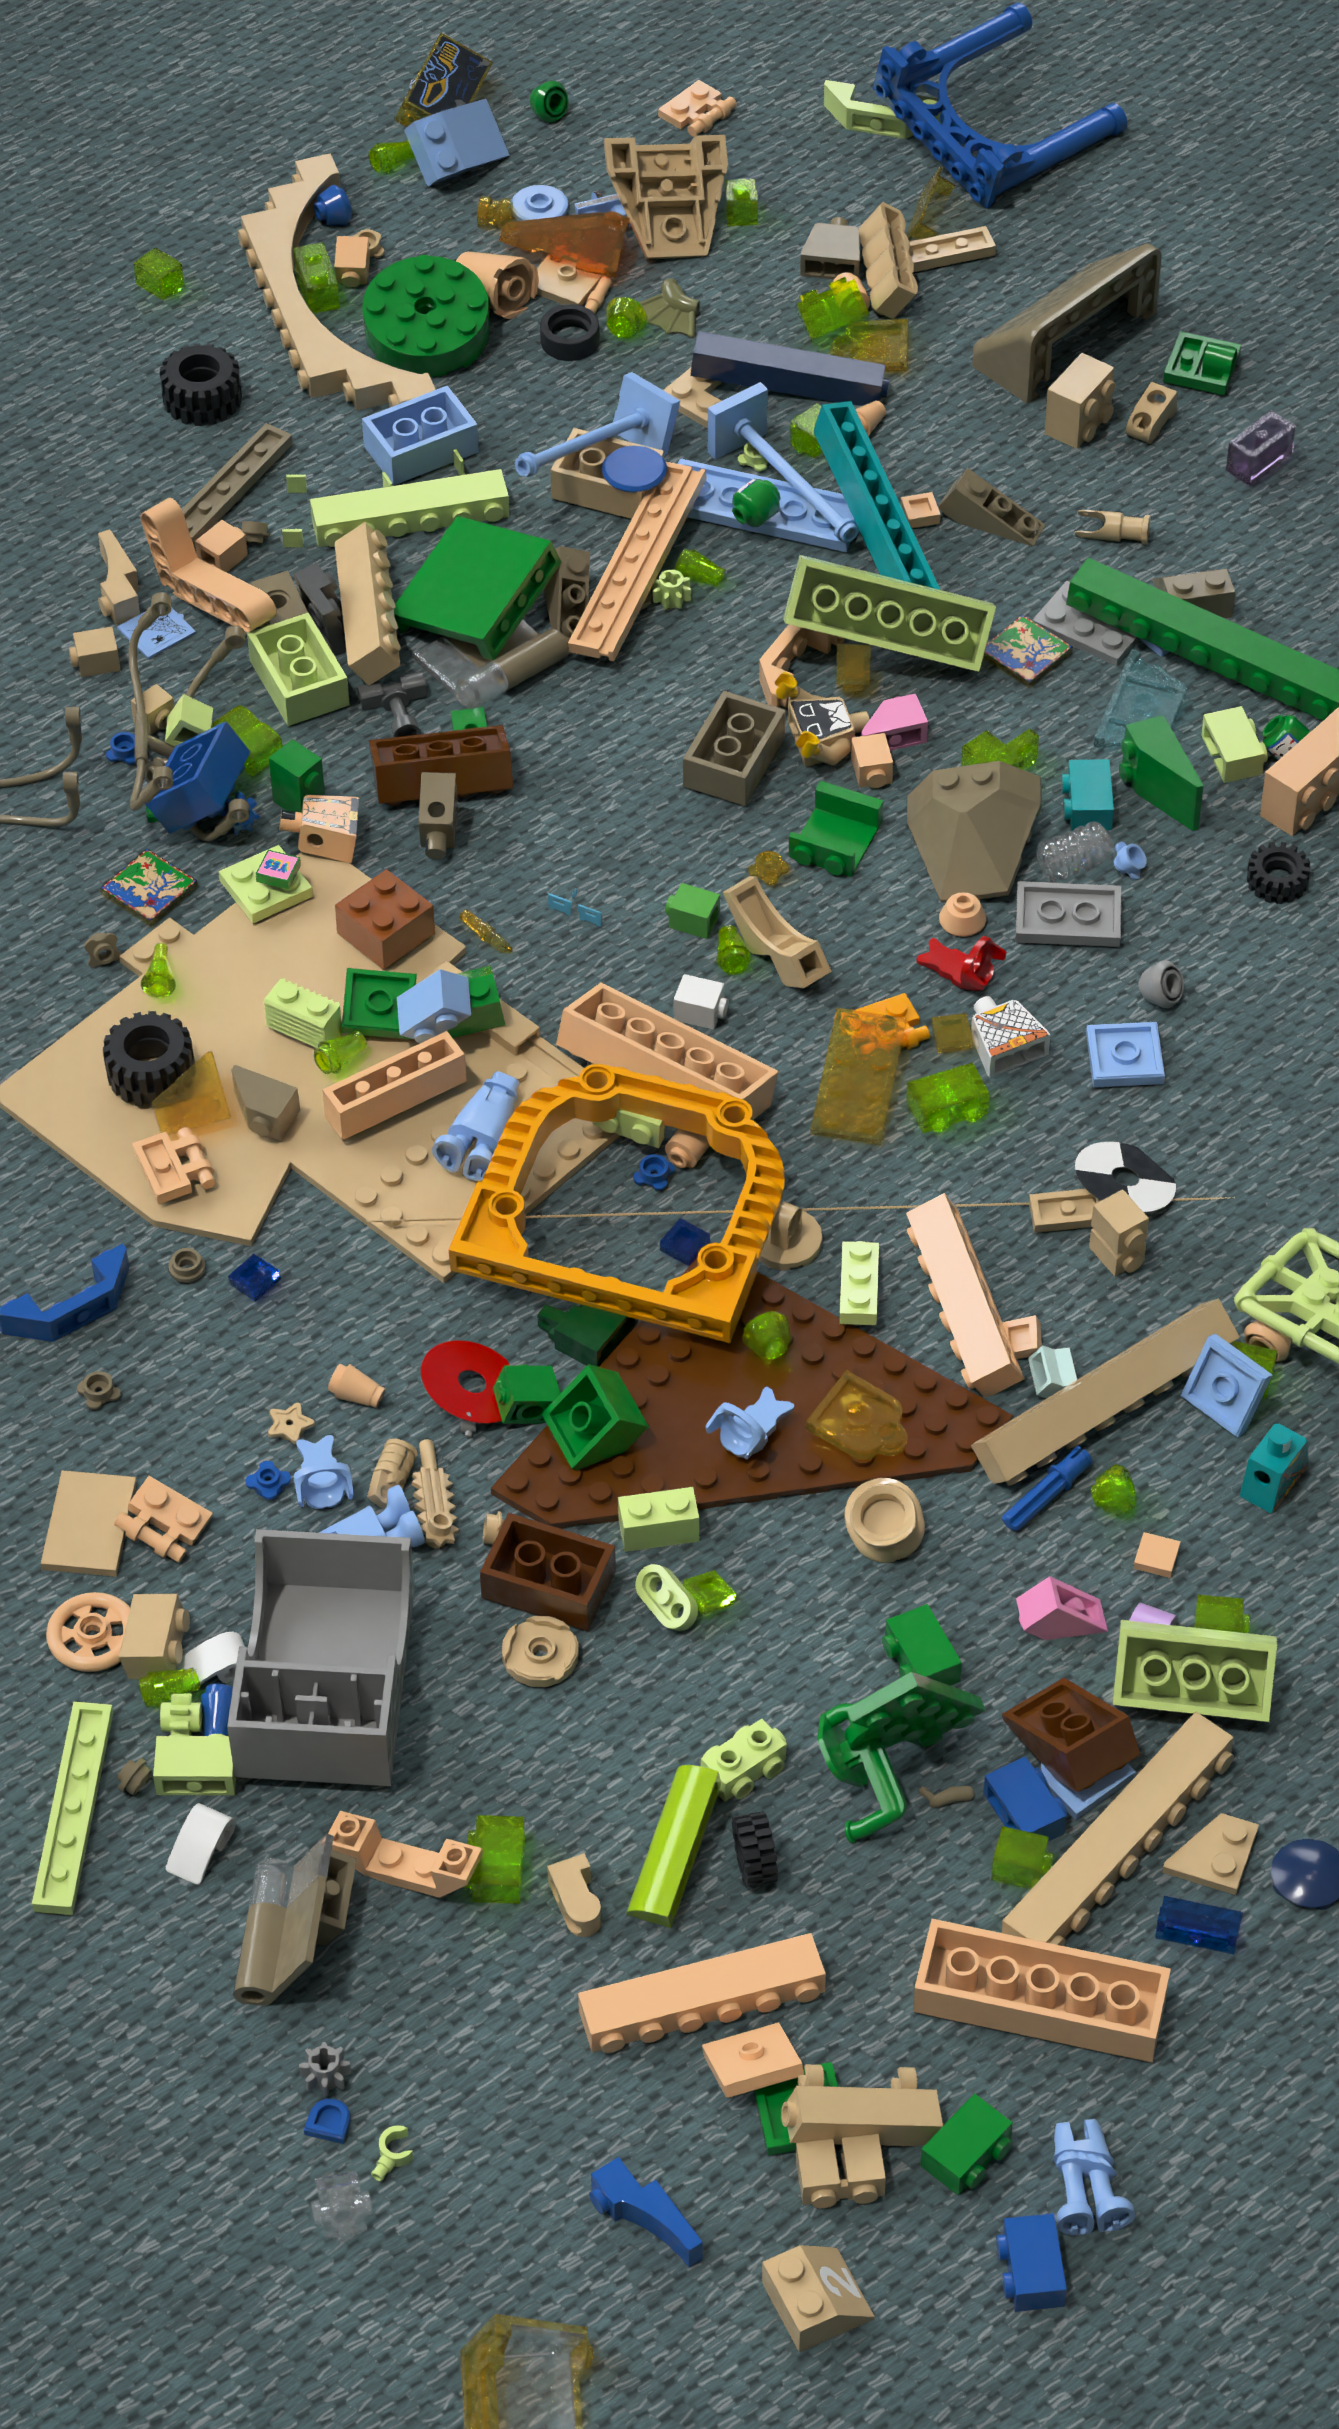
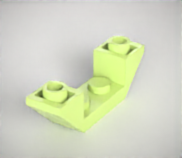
[824,80,942,139]

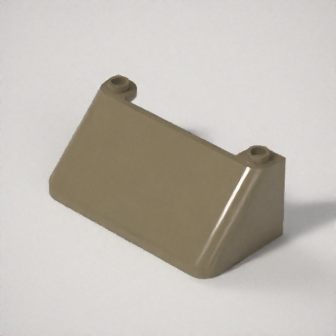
[972,243,1162,404]

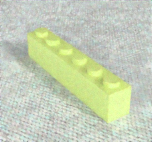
[310,469,510,547]

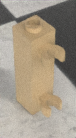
[781,2064,943,2146]

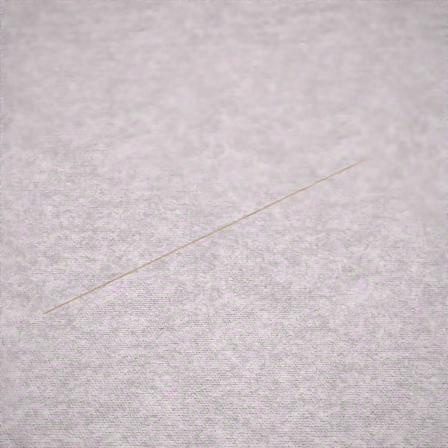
[366,1197,1235,1223]

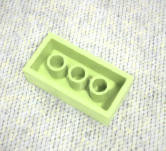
[1113,1620,1277,1722]

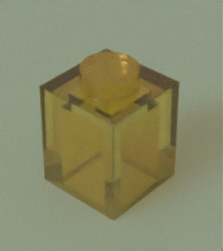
[836,644,871,693]

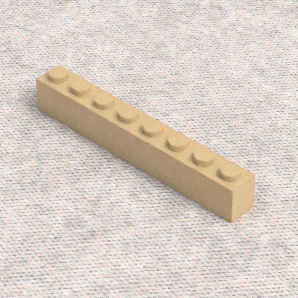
[971,1298,1240,1486]
[1001,1712,1234,1946]

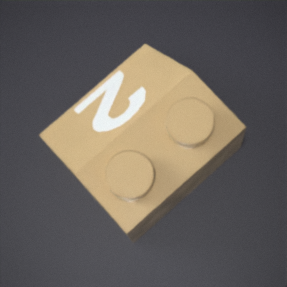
[762,2245,875,2353]

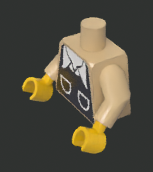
[775,672,869,767]

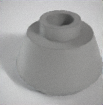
[1138,960,1184,1008]

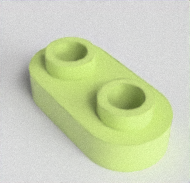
[635,1564,698,1631]

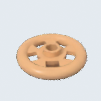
[46,1592,130,1672]

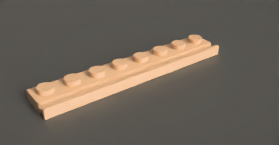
[568,462,707,661]

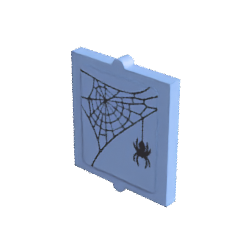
[117,607,196,660]

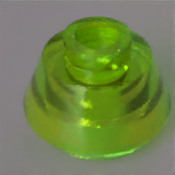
[606,297,647,338]
[742,1311,791,1359]
[1091,1464,1137,1515]

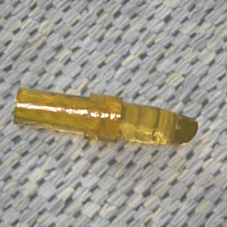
[459,909,513,954]

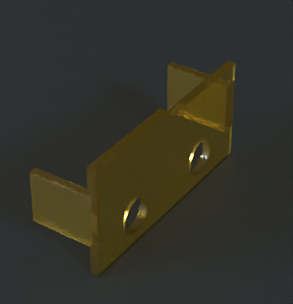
[906,166,956,240]

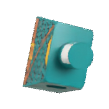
[1239,1424,1308,1514]

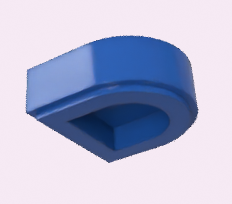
[304,2099,351,2144]

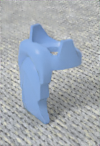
[705,1387,794,1459]
[294,1435,354,1509]

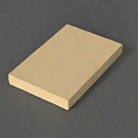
[41,1471,137,1577]

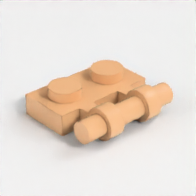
[658,80,737,137]
[132,1127,216,1204]
[114,1476,213,1563]

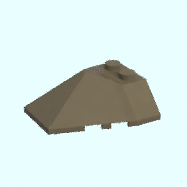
[907,761,1042,902]

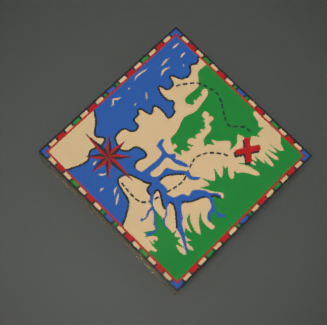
[983,614,1073,689]
[100,849,198,927]

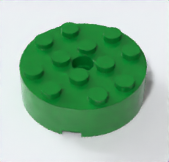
[362,255,490,377]

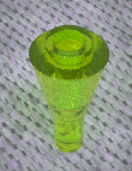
[141,943,176,998]

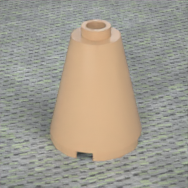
[456,251,539,319]

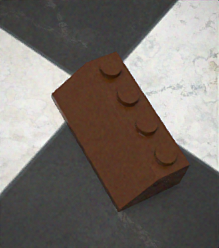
[369,725,514,806]

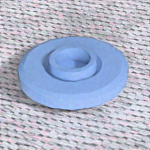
[511,185,568,227]

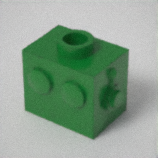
[493,1364,560,1424]

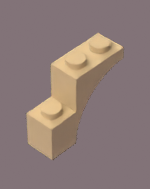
[723,876,832,988]

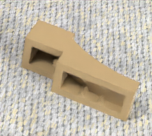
[98,529,140,625]

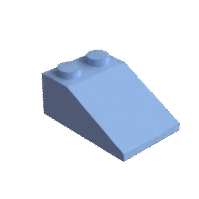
[404,99,510,186]

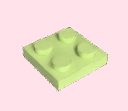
[219,845,313,923]

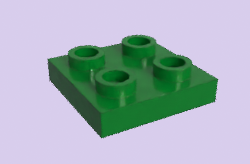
[1163,331,1241,395]

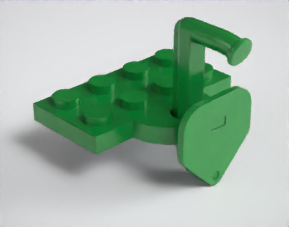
[817,1672,986,1843]

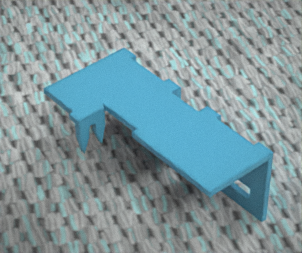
[548,888,602,927]

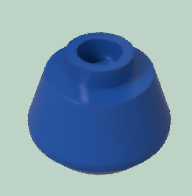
[314,185,352,226]

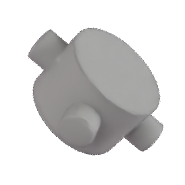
[460,1412,476,1438]

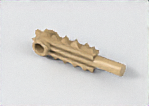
[411,1439,459,1548]

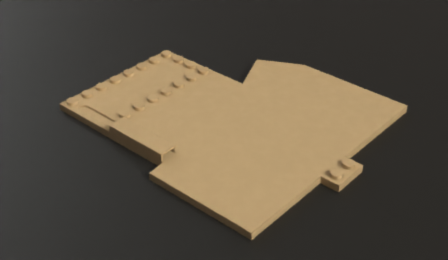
[0,852,620,1283]

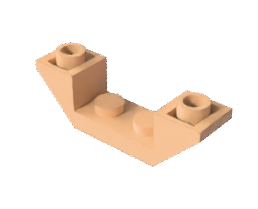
[759,624,845,708]
[323,1811,484,1898]

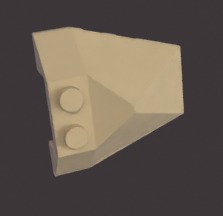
[604,135,728,259]

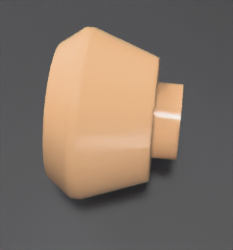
[939,893,986,937]
[1244,1320,1292,1362]

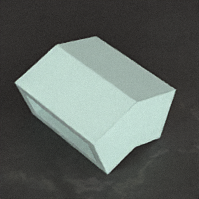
[1028,1345,1077,1398]

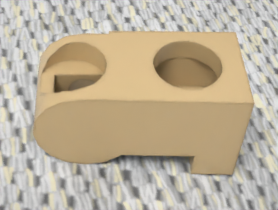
[1126,382,1177,444]
[547,1853,601,1937]

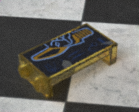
[394,33,493,127]

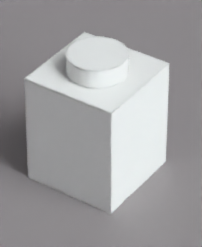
[673,974,729,1029]

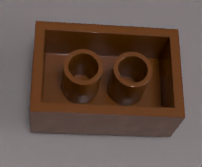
[480,1513,616,1631]

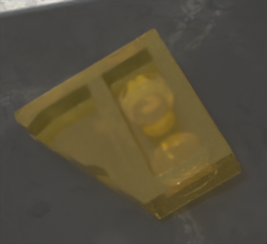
[151,1051,231,1136]

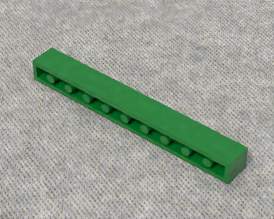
[1066,557,1339,721]

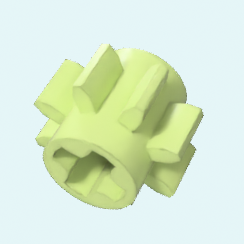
[652,570,691,610]
[160,1694,202,1736]

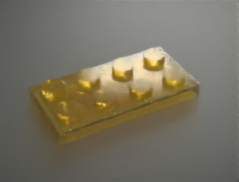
[810,1008,906,1146]

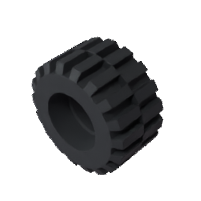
[160,343,242,426]
[103,1011,196,1107]

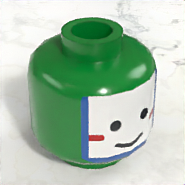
[732,478,781,527]
[1262,715,1311,761]

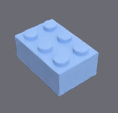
[362,386,479,486]

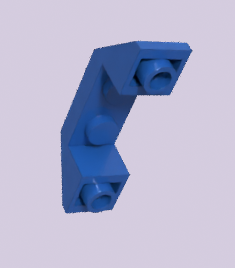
[0,1243,129,1342]

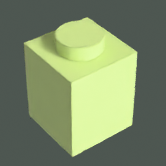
[165,694,213,746]

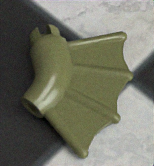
[633,278,700,338]

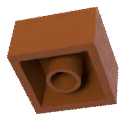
[335,869,435,970]

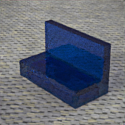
[1155,1896,1243,1955]

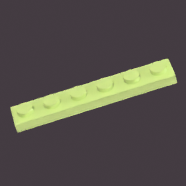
[32,1702,113,1915]

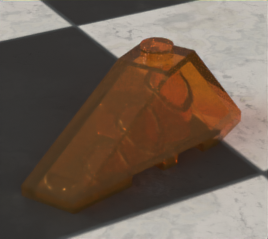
[499,211,630,278]

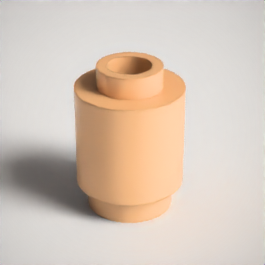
[665,1129,710,1168]

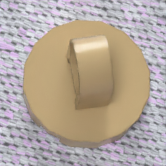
[758,1201,822,1271]

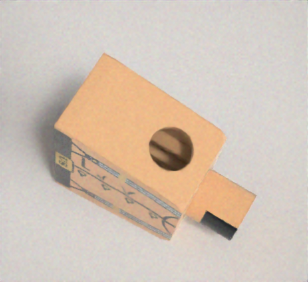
[279,795,359,863]

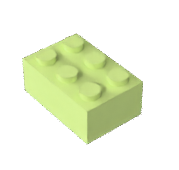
[247,612,349,726]

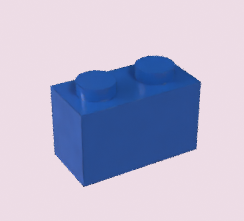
[983,1756,1068,1854]
[996,2213,1067,2312]

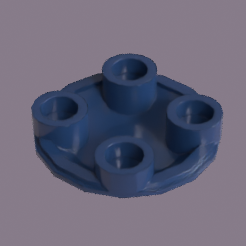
[1270,1839,1339,1910]

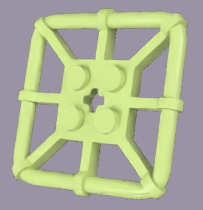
[1234,1228,1339,1364]

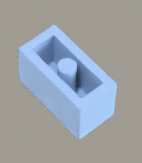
[397,969,471,1043]

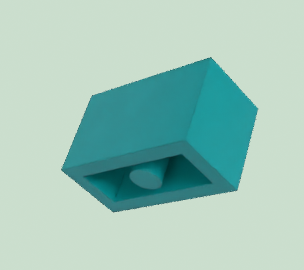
[1061,759,1114,831]

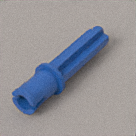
[1002,1446,1093,1531]

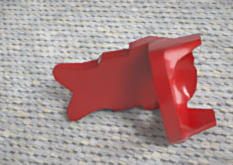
[916,936,1007,991]

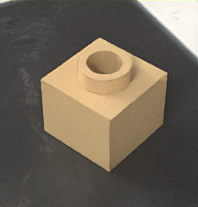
[130,684,175,735]

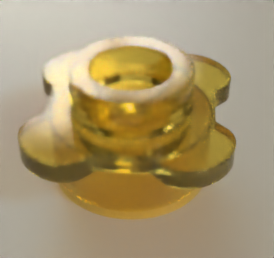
[748,851,789,886]

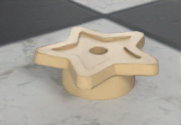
[268,1403,315,1444]

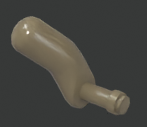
[919,1786,975,1808]

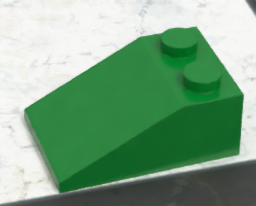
[1119,715,1204,831]

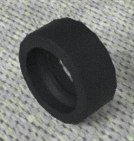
[540,304,600,361]

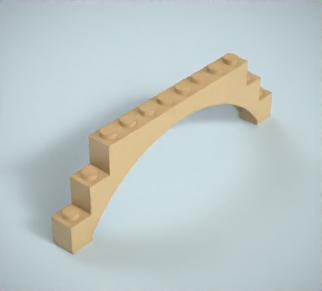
[238,153,436,411]

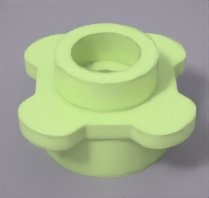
[738,442,768,472]

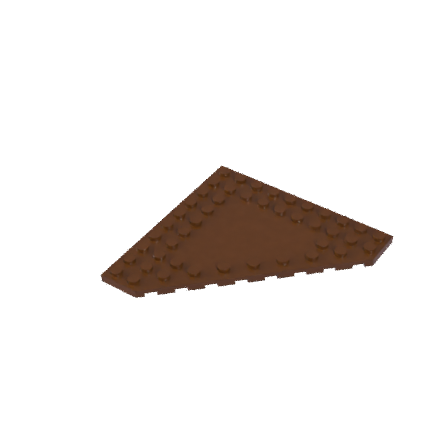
[491,1257,1013,1529]

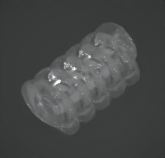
[1037,821,1115,883]

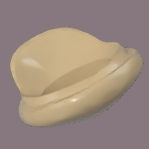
[844,1478,925,1563]

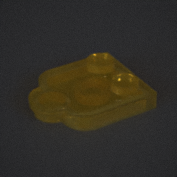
[830,319,909,372]
[805,1370,908,1460]

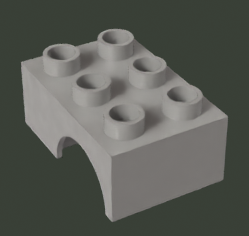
[227,1529,415,1786]

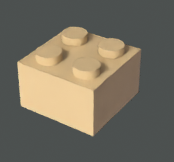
[1045,353,1116,449]

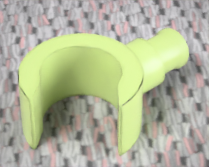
[371,2126,414,2181]

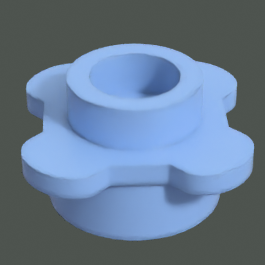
[1114,842,1146,880]

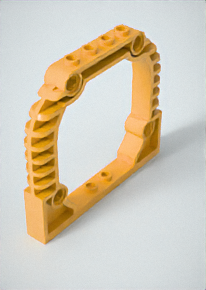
[448,1064,785,1343]

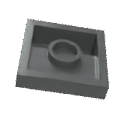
[293,562,347,656]

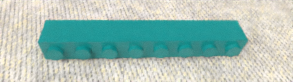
[813,401,940,590]

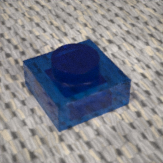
[660,1218,710,1266]
[228,1254,281,1302]

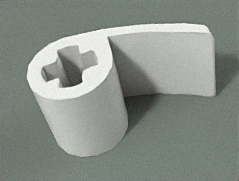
[175,1632,245,1694]
[166,1803,236,1885]

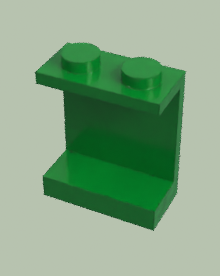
[789,781,884,877]

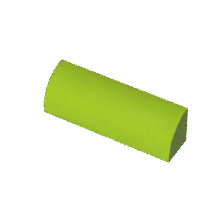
[626,1765,722,1928]

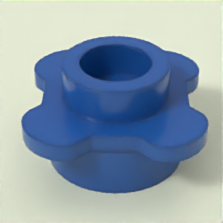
[106,732,135,764]
[633,1154,675,1191]
[245,1461,291,1500]

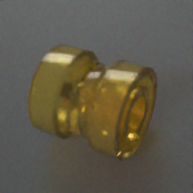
[477,195,513,230]

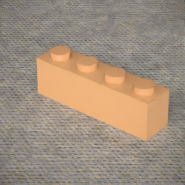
[322,1031,466,1140]

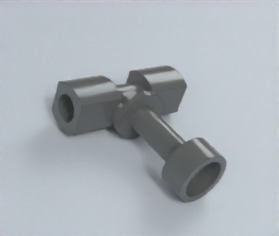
[357,671,427,737]

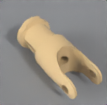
[1074,510,1151,545]

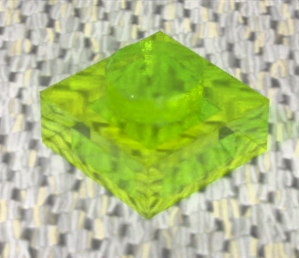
[683,1570,736,1615]

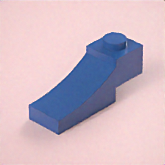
[589,2157,703,2268]

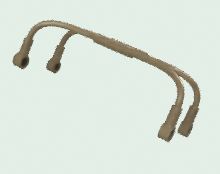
[129,592,249,841]
[0,706,83,827]

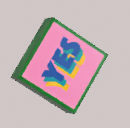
[256,850,301,890]

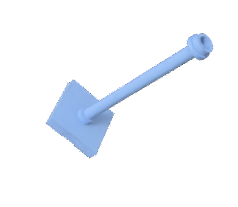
[515,372,680,477]
[708,382,859,542]

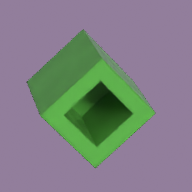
[665,883,720,939]

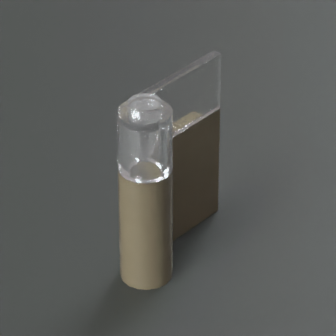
[413,619,569,709]
[233,1833,334,2006]

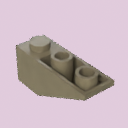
[938,467,1045,546]
[543,546,590,644]

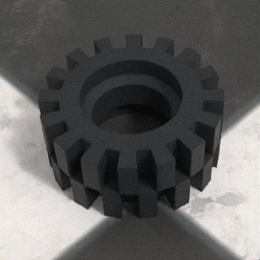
[1247,842,1311,904]
[732,1811,778,1888]

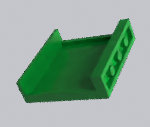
[394,516,562,661]

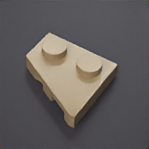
[1162,1813,1259,1895]

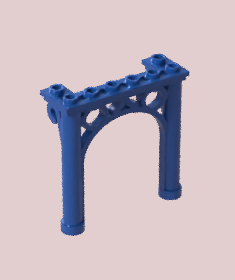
[872,2,1128,209]

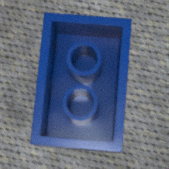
[145,721,250,834]

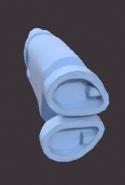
[432,1071,520,1181]
[319,1484,425,1547]

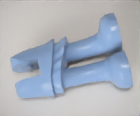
[1054,2119,1135,2236]

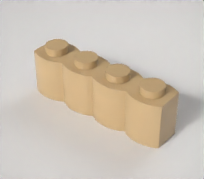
[859,202,918,319]

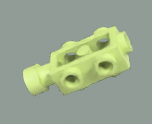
[701,1719,787,1801]

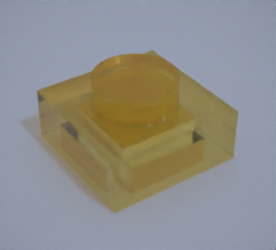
[931,1013,973,1053]

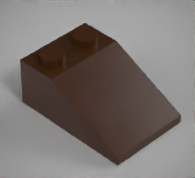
[1002,1678,1140,1793]

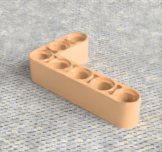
[140,498,277,633]

